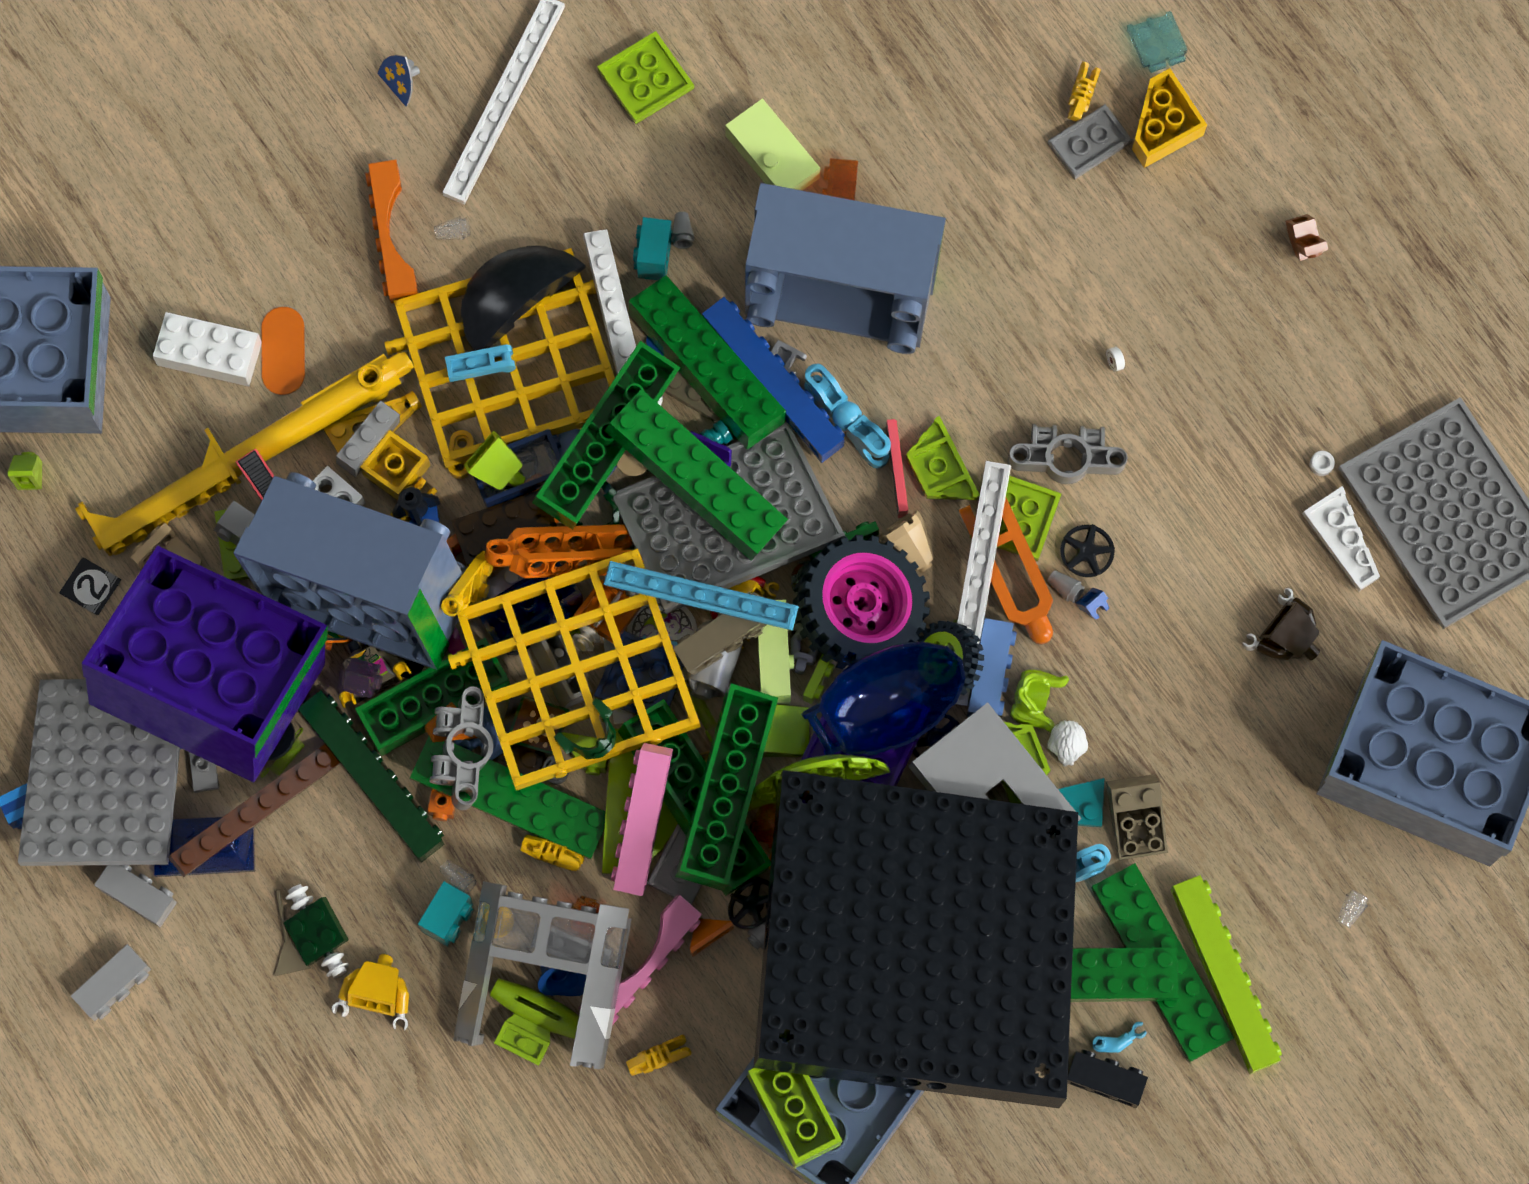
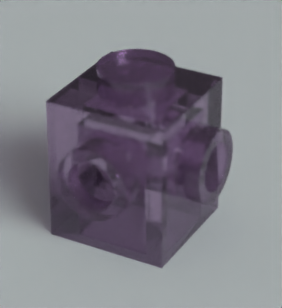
[342,658,383,698]

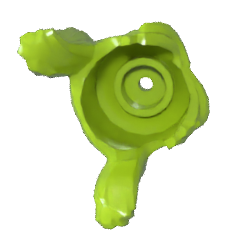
[1010,670,1069,733]

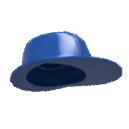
[538,957,587,996]

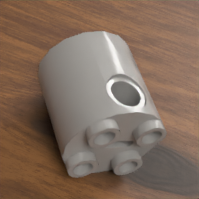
[682,629,742,700]

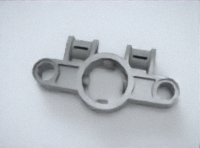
[1008,424,1128,484]
[429,687,493,810]

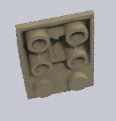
[1106,774,1168,860]

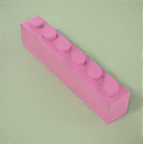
[611,743,673,896]

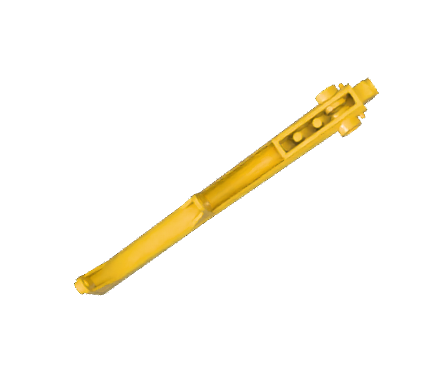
[75,351,414,556]

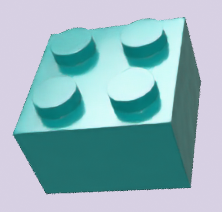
[633,217,672,281]
[418,881,474,947]

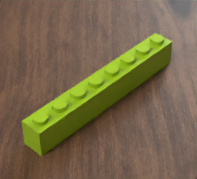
[1170,875,1282,1074]

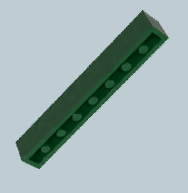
[298,690,445,863]

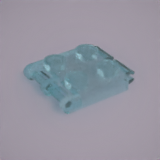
[1127,11,1188,73]

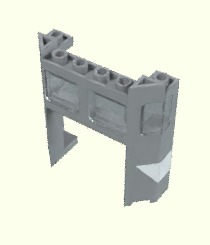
[453,881,632,1069]

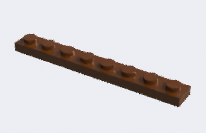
[168,744,340,877]

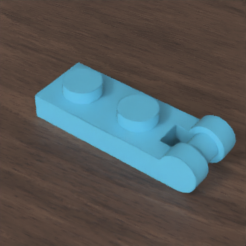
[445,344,516,382]

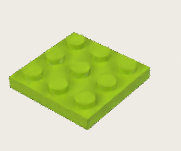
[597,31,694,124]
[969,476,1062,562]

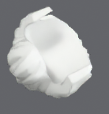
[1047,720,1088,767]

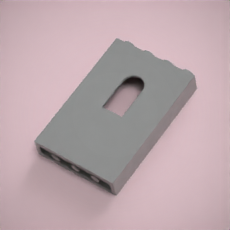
[908,702,1081,839]

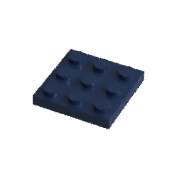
[594,631,684,715]

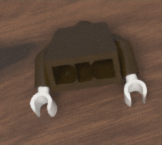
[1243,588,1320,661]

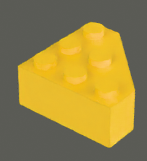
[1132,68,1207,168]

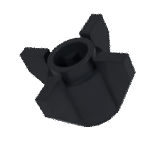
[392,485,441,526]

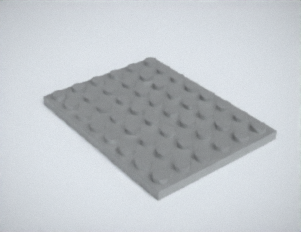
[1338,397,1529,629]
[613,422,845,614]
[18,679,180,866]

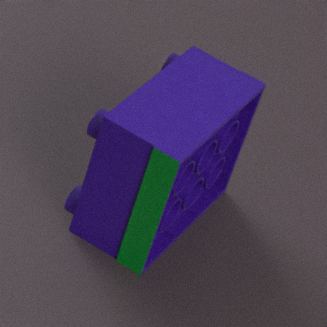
[82,545,328,783]

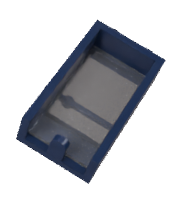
[473,429,562,508]

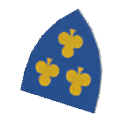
[377,55,420,107]

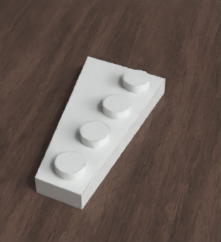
[1302,486,1380,591]

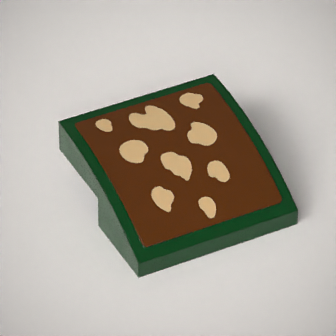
[509,695,570,756]

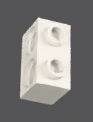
[313,466,365,506]

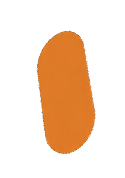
[262,307,305,395]

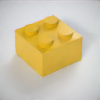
[360,430,431,500]

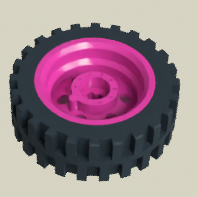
[793,535,930,672]

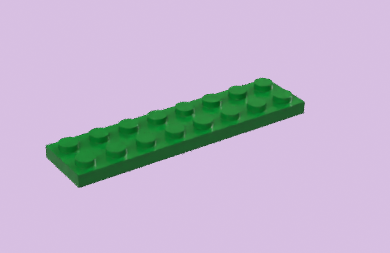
[409,735,606,860]
[1091,863,1234,1063]

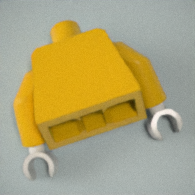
[332,954,409,1030]

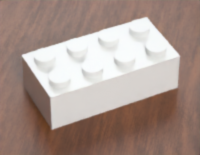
[153,312,262,386]

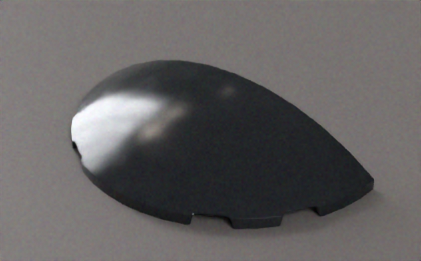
[461,246,586,351]

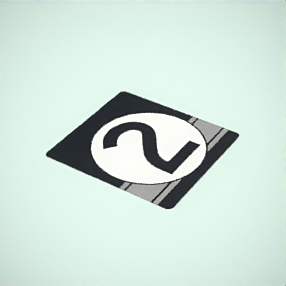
[59,557,121,615]

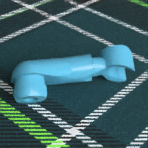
[1092,1022,1147,1053]

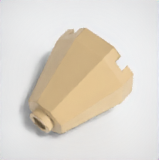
[877,510,934,573]

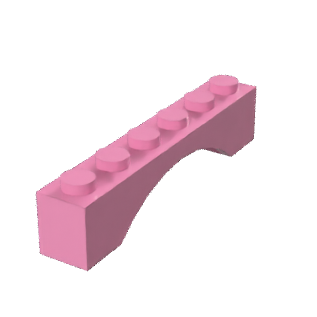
[578,895,702,1024]

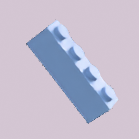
[967,618,1017,717]

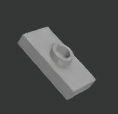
[189,752,219,793]

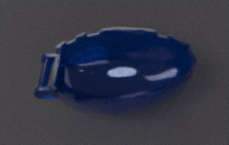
[802,642,966,755]

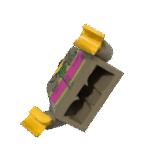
[338,640,411,708]

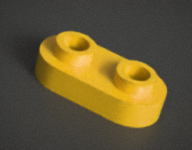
[448,430,474,479]

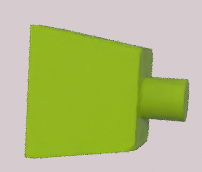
[464,430,525,490]

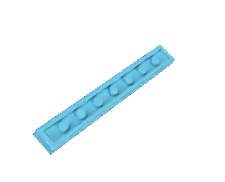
[604,561,799,631]

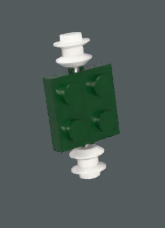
[283,884,349,978]

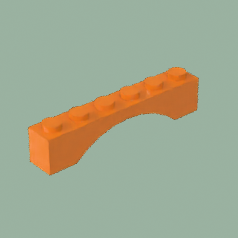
[365,159,418,304]

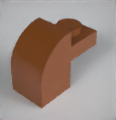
[1285,214,1328,261]

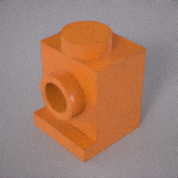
[428,789,455,821]

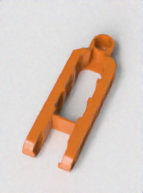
[959,498,1053,645]
[484,524,643,578]

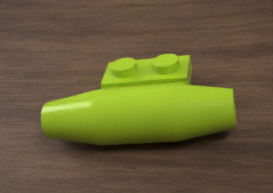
[490,978,579,1066]

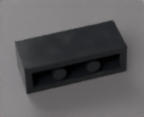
[1067,1049,1148,1108]

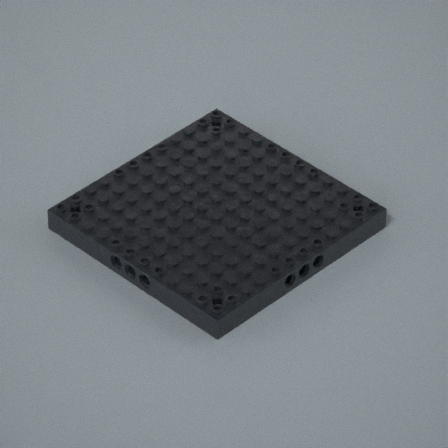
[753,770,1078,1108]

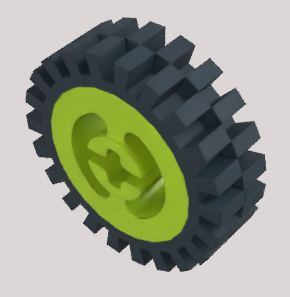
[908,621,984,699]

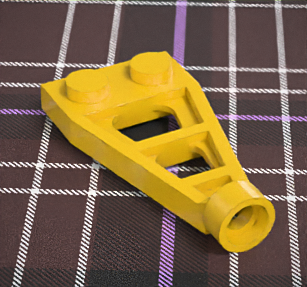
[323,390,422,453]
[441,551,493,616]

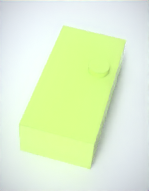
[725,98,820,191]
[758,600,794,706]

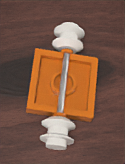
[573,579,641,651]

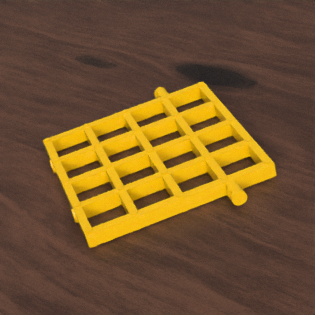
[384,248,615,468]
[447,549,701,791]

